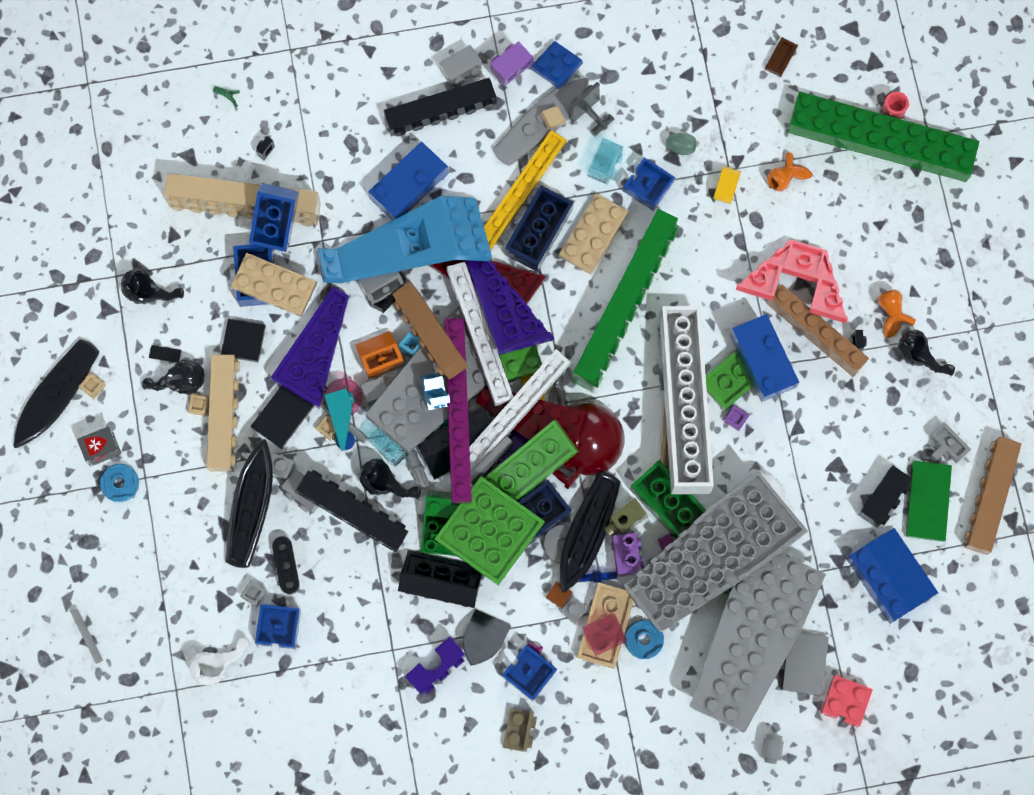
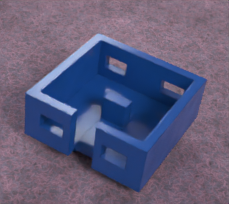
[623,157,675,211]
[255,604,301,650]
[502,645,557,702]

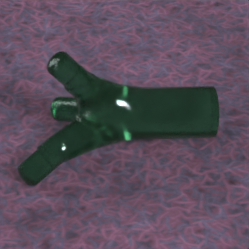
[213,86,240,107]

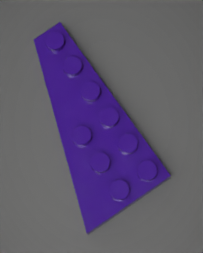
[465,260,554,355]
[270,286,349,409]

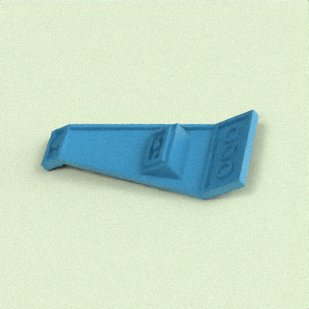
[316,196,492,283]

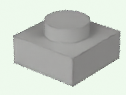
[240,580,267,608]
[560,597,588,625]

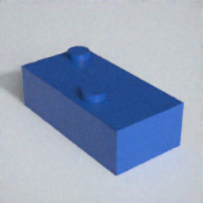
[368,141,449,220]
[730,314,800,402]

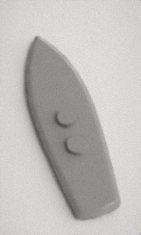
[493,78,589,166]

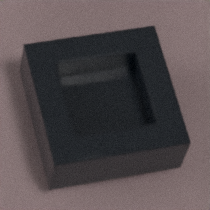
[256,136,275,161]
[368,294,396,313]
[852,330,867,351]

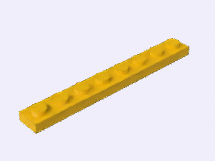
[484,130,567,251]

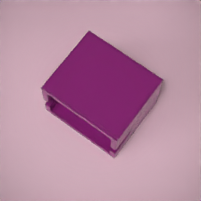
[657,533,674,551]

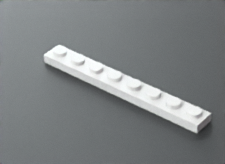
[446,262,513,406]
[470,349,572,471]

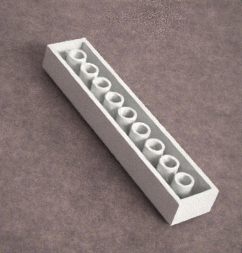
[659,306,714,494]

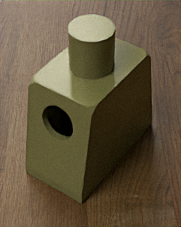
[604,498,648,538]

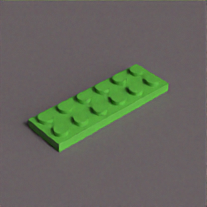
[471,420,579,502]

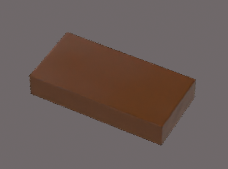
[765,37,798,77]

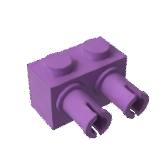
[490,41,533,86]
[612,533,644,577]

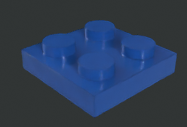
[531,41,583,89]

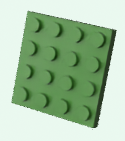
[434,476,545,586]

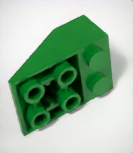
[421,490,461,556]

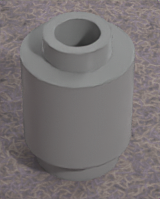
[761,734,784,764]

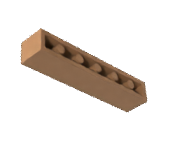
[392,281,468,380]
[767,284,869,377]
[964,436,1022,555]

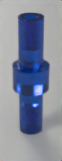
[578,571,617,583]

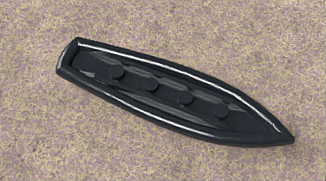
[13,339,100,448]
[225,439,273,568]
[560,471,621,593]

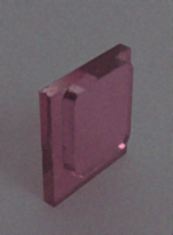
[582,613,628,656]

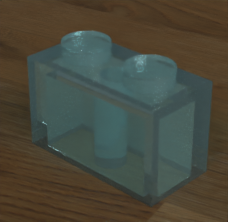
[587,138,625,185]

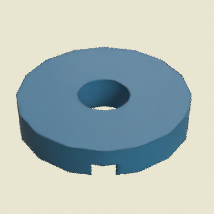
[100,464,139,503]
[625,620,664,659]

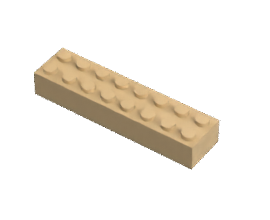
[164,173,321,227]

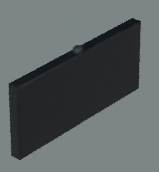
[149,345,182,363]

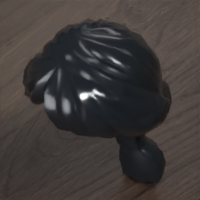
[121,269,184,305]
[897,329,955,377]
[142,359,205,395]
[359,459,421,500]

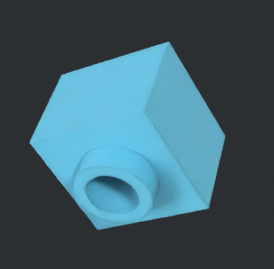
[398,331,421,358]

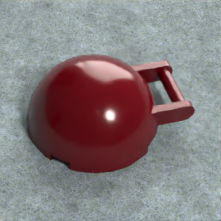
[552,401,625,489]

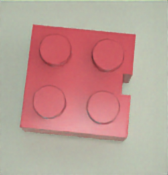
[820,675,873,728]

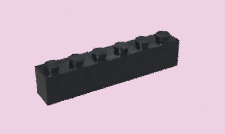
[384,77,497,137]
[295,470,409,552]

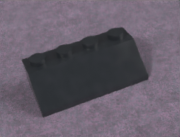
[416,406,492,480]
[398,550,482,608]

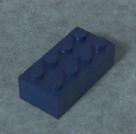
[505,185,574,272]
[518,480,572,547]

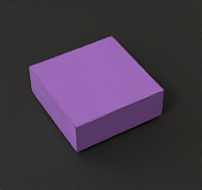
[723,405,750,431]

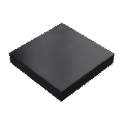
[221,319,266,363]

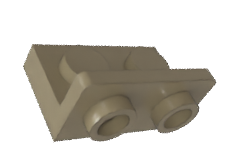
[503,708,537,752]

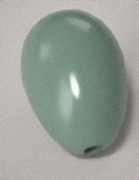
[666,133,697,155]

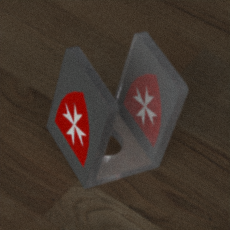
[77,427,122,467]

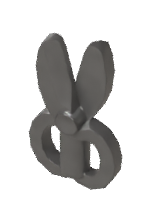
[548,367,572,406]

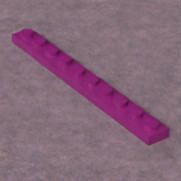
[444,318,472,503]

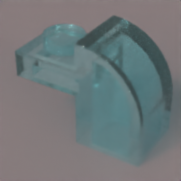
[367,428,409,467]

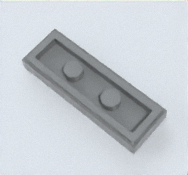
[471,436,514,486]

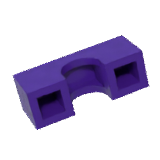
[405,636,465,695]

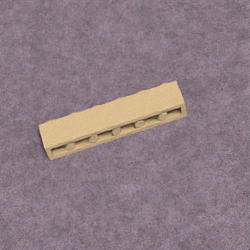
[207,355,240,472]

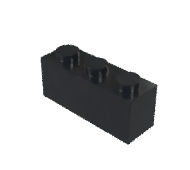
[858,465,912,528]

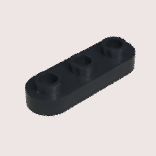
[272,536,300,595]

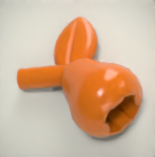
[767,153,813,191]
[878,289,916,338]

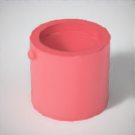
[881,92,909,119]

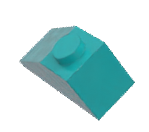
[324,388,355,452]

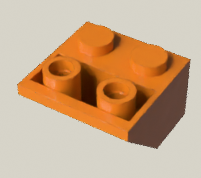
[355,331,404,379]

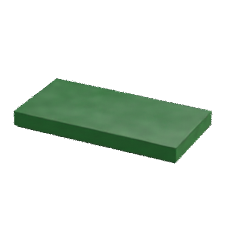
[906,461,952,542]

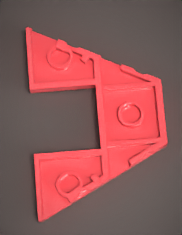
[736,239,848,323]

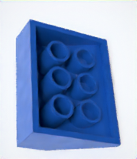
[846,528,938,624]

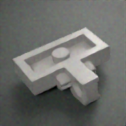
[929,422,971,463]

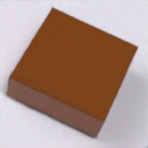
[546,581,573,609]

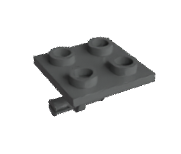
[570,82,615,137]

